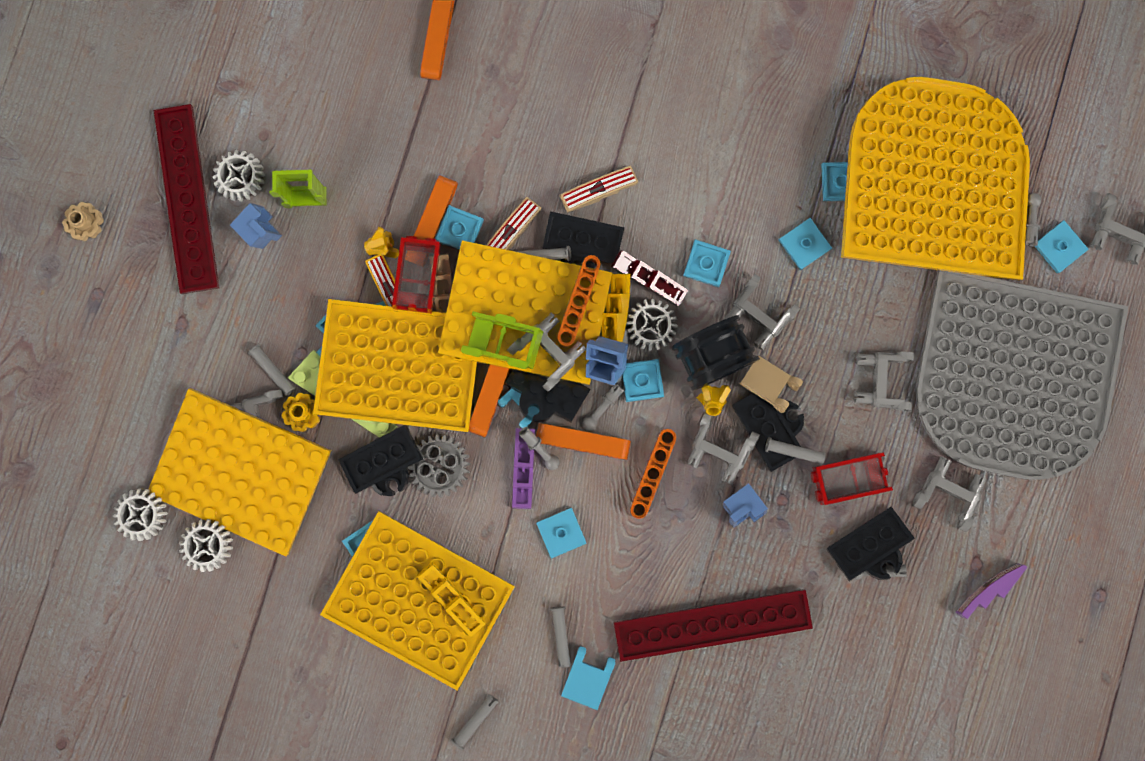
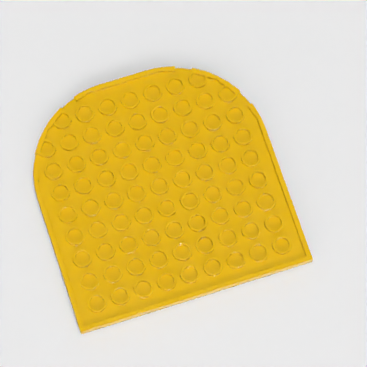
[841,77,1030,281]

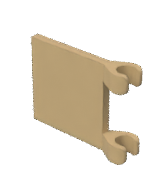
[740,355,803,413]

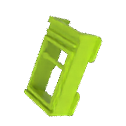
[269,170,327,209]
[461,311,543,369]

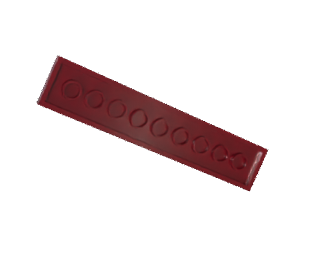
[153,104,219,295]
[614,589,813,662]

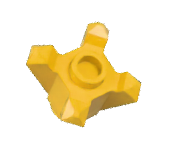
[364,227,399,258]
[696,384,731,416]

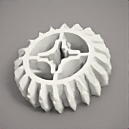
[212,150,265,202]
[626,299,677,351]
[113,489,168,541]
[179,519,233,572]

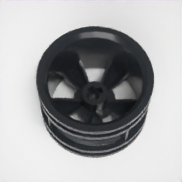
[671,315,760,391]

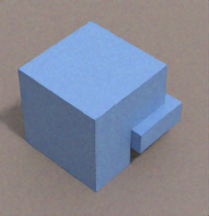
[230,203,282,249]
[585,336,628,385]
[723,484,768,528]

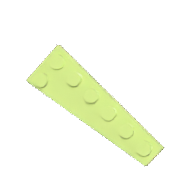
[288,350,398,437]

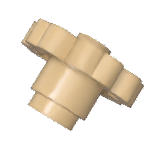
[62,202,104,241]

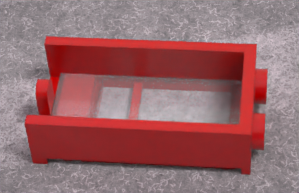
[392,236,441,314]
[811,452,893,505]

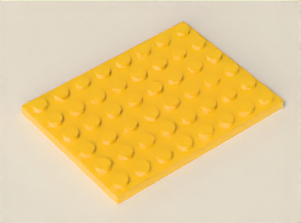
[438,240,612,385]
[313,299,477,432]
[148,388,332,557]
[320,511,515,691]

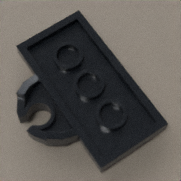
[542,211,625,268]
[505,369,591,422]
[732,393,804,472]
[338,425,423,496]
[826,506,915,582]

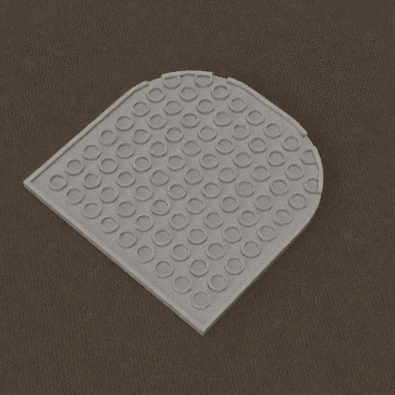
[916,270,1128,480]

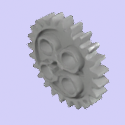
[408,434,471,498]

